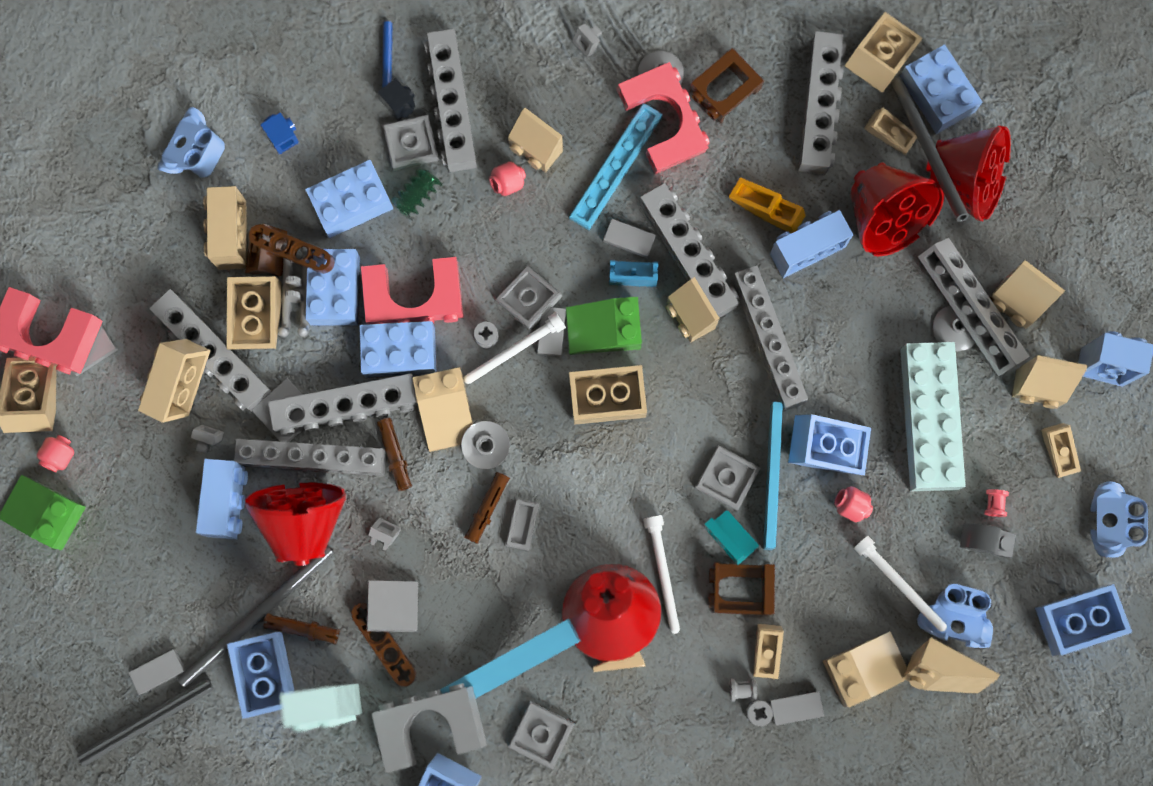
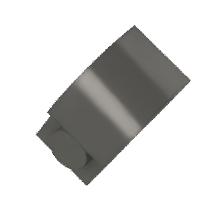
[960,523,1016,558]

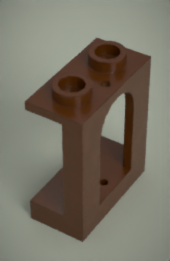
[690,48,764,124]
[708,563,775,615]

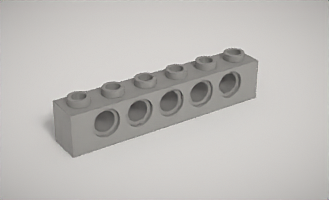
[424,29,477,172]
[798,31,846,175]
[640,183,739,318]
[918,238,1030,376]
[732,266,808,412]
[149,289,272,413]
[268,374,418,436]
[234,439,386,476]

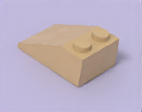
[845,12,922,93]
[989,260,1065,329]
[227,276,281,350]
[1012,355,1087,409]
[0,357,56,433]
[412,367,473,452]
[823,631,907,708]
[903,638,1000,693]

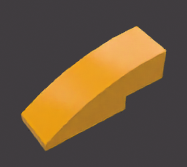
[729,177,806,233]

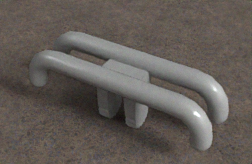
[278,243,310,337]

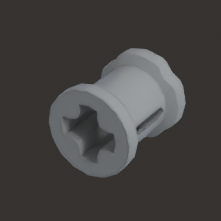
[729,679,757,702]

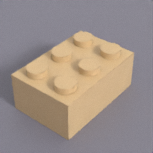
[203,186,247,270]
[138,339,210,423]
[569,365,647,425]

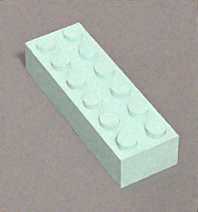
[900,342,966,491]
[280,684,362,732]

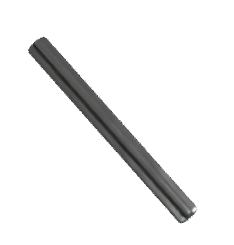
[77,679,214,766]

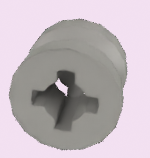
[474,321,499,349]
[746,700,773,726]

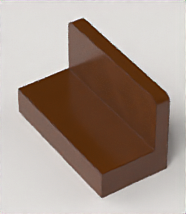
[245,224,287,276]

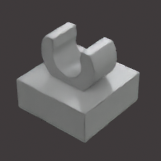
[572,24,602,58]
[191,425,224,454]
[368,518,401,551]

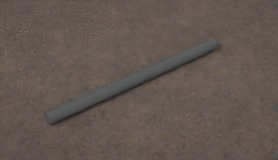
[891,77,969,222]
[177,545,335,688]

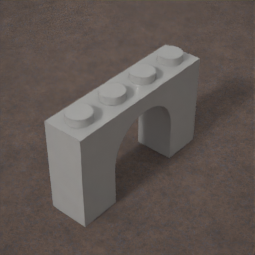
[372,683,487,773]

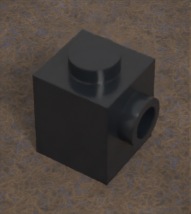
[377,78,416,120]

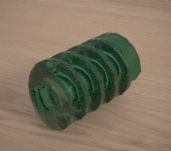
[391,168,443,220]

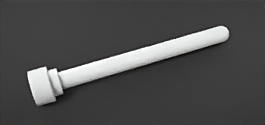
[464,312,566,384]
[643,515,680,634]
[854,536,947,632]

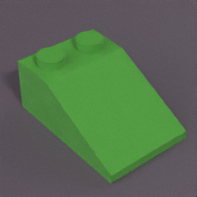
[566,297,642,355]
[0,474,86,550]

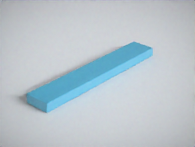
[569,103,663,230]
[763,402,783,550]
[440,619,581,698]

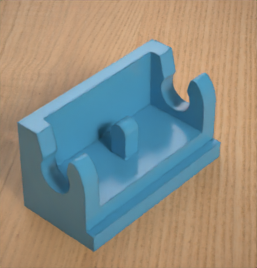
[609,260,658,287]

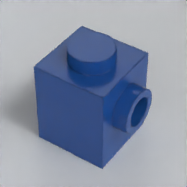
[260,112,299,155]

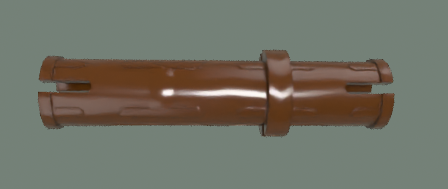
[377,418,413,491]
[464,472,510,544]
[263,613,340,644]

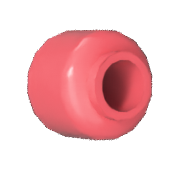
[489,161,526,196]
[37,435,74,473]
[834,486,873,522]

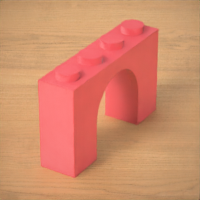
[616,62,709,174]
[361,257,463,325]
[0,287,103,375]

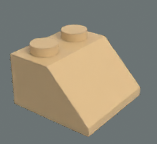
[508,108,563,172]
[666,277,719,342]

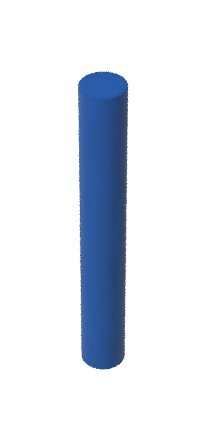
[382,21,392,88]

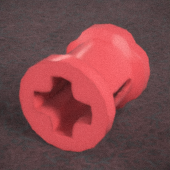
[984,489,1009,517]

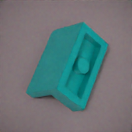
[704,511,759,566]

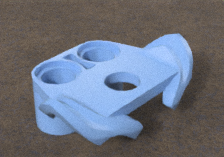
[157,107,225,178]
[1090,481,1148,557]
[917,584,993,648]

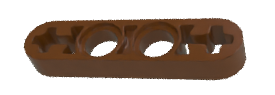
[249,224,335,274]
[352,603,416,687]

